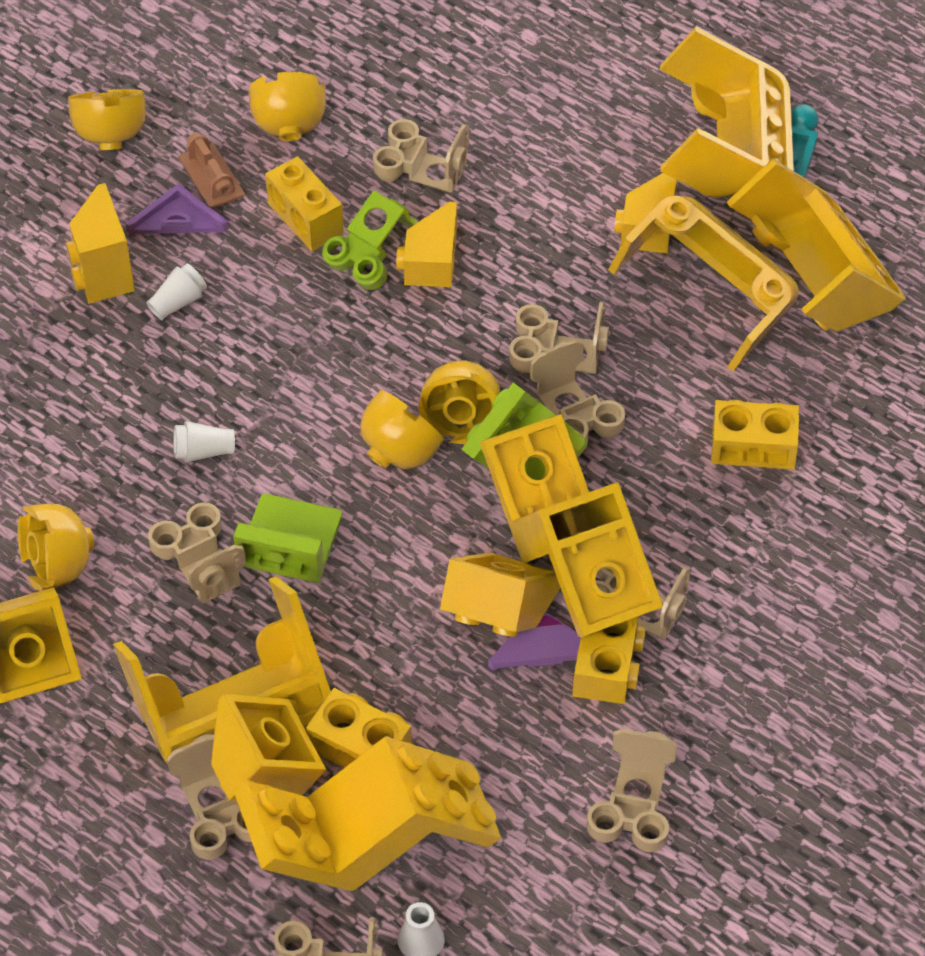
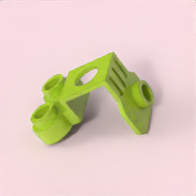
[322,190,418,290]

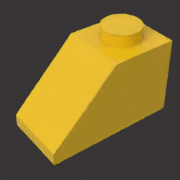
[614,173,677,253]
[396,202,457,287]

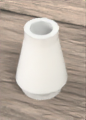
[146,263,207,320]
[173,421,235,463]
[398,902,445,956]

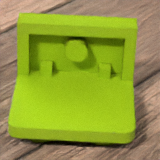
[461,382,587,480]

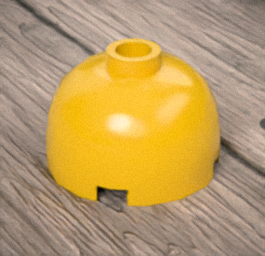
[248,72,326,142]
[68,89,146,150]
[418,360,501,444]
[360,390,444,469]
[17,504,94,591]

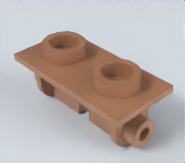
[178,132,245,209]

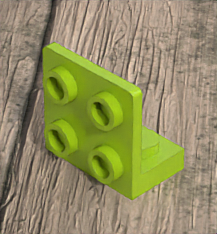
[233,493,342,583]

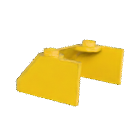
[660,27,794,198]
[727,159,906,332]
[608,196,799,371]
[113,576,331,765]

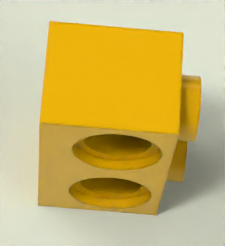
[265,156,344,252]
[711,400,799,469]
[572,616,646,704]
[306,688,412,768]

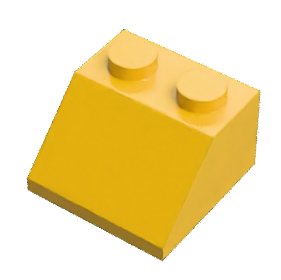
[65,183,135,304]
[440,552,561,637]
[0,587,82,703]
[211,694,326,801]

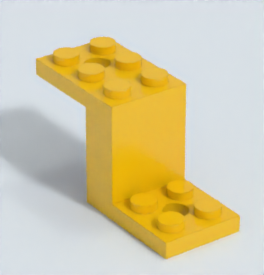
[480,414,663,638]
[233,736,502,891]

